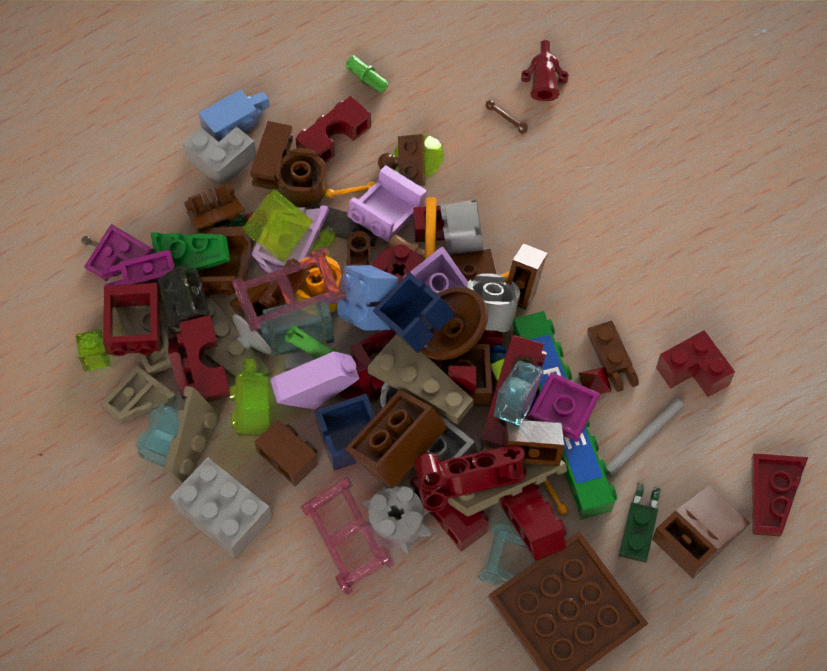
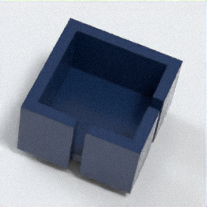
[373,272,455,353]
[315,394,375,471]

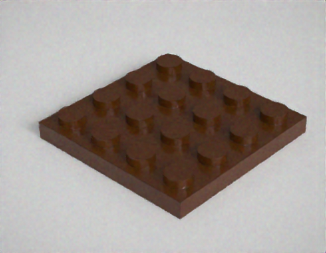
[487,531,648,671]

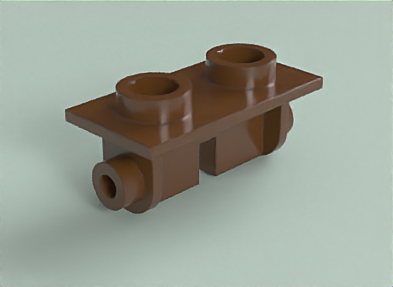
[258,258,310,315]

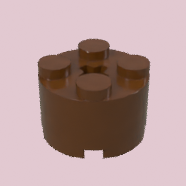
[275,148,328,207]

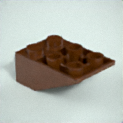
[652,485,750,578]

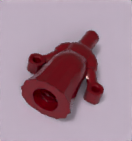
[521,40,569,101]

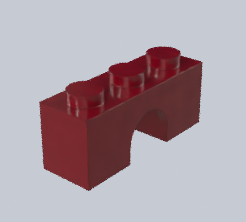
[295,96,371,163]
[176,315,231,402]

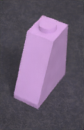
[270,352,359,410]

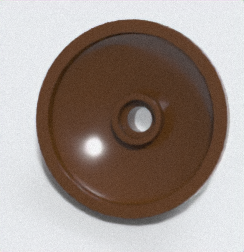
[421,287,488,360]

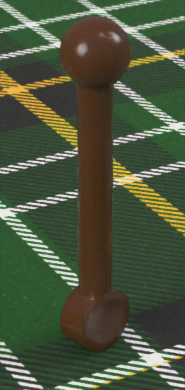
[485,100,528,133]

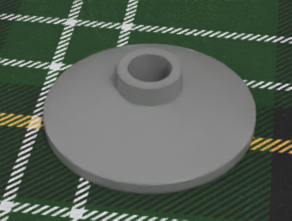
[232,314,272,355]

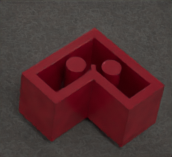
[656,330,735,397]

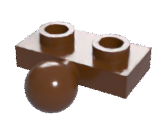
[378,134,426,186]

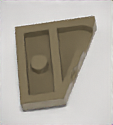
[101,366,177,423]

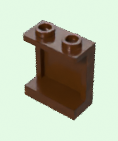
[187,226,255,296]

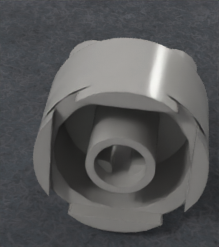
[441,200,484,255]
[467,274,520,332]

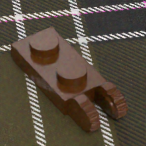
[587,320,639,392]

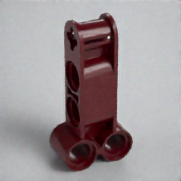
[414,445,527,512]

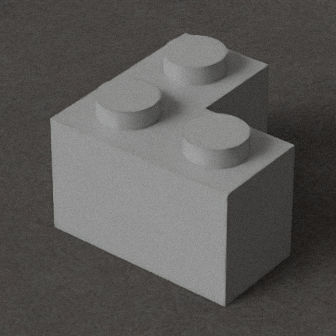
[183,127,256,186]

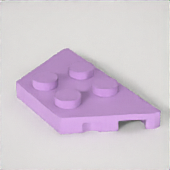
[252,205,329,275]

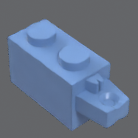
[199,89,270,142]

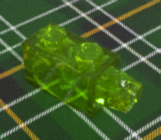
[230,359,270,436]

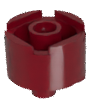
[373,244,423,284]

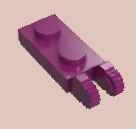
[100,250,177,286]

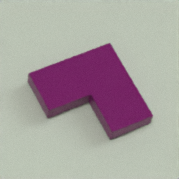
[84,224,155,281]

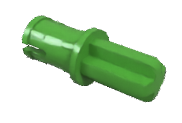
[345,55,389,93]

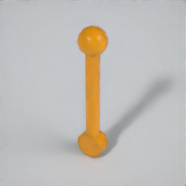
[325,181,376,199]
[543,477,568,515]

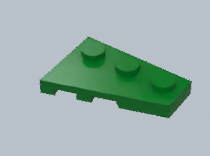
[150,232,230,282]

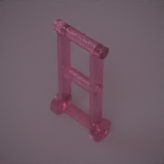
[232,247,347,332]
[301,477,395,595]

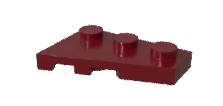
[751,453,808,537]

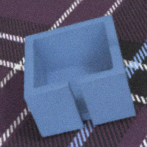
[337,265,398,331]

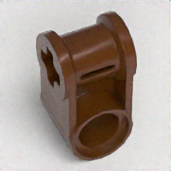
[346,231,373,266]

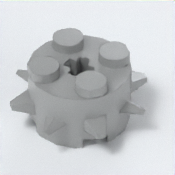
[359,484,432,554]

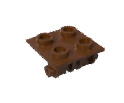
[184,183,245,230]

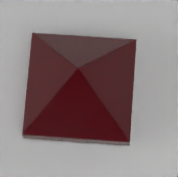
[578,367,612,394]

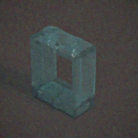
[260,296,334,357]

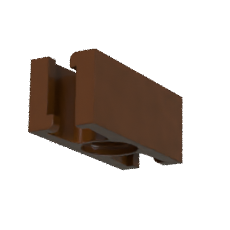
[250,121,293,191]

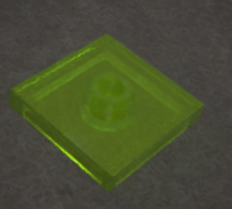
[242,189,313,262]

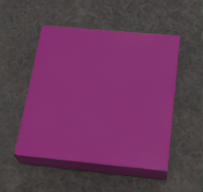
[528,372,600,442]

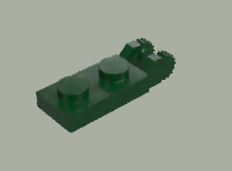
[619,483,661,563]

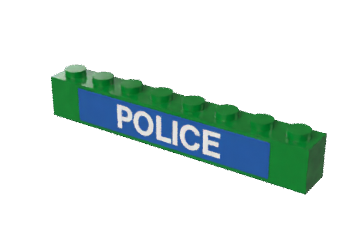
[512,311,617,520]

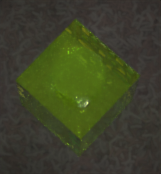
[75,329,111,371]

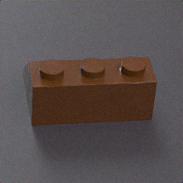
[344,390,448,489]

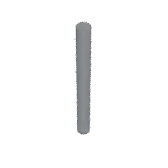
[606,398,684,476]

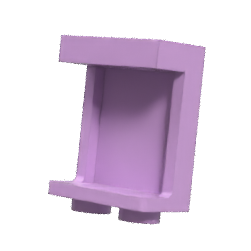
[347,166,427,242]

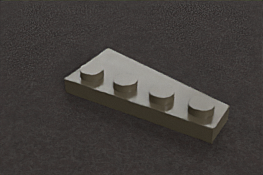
[368,335,473,424]
[448,460,567,517]

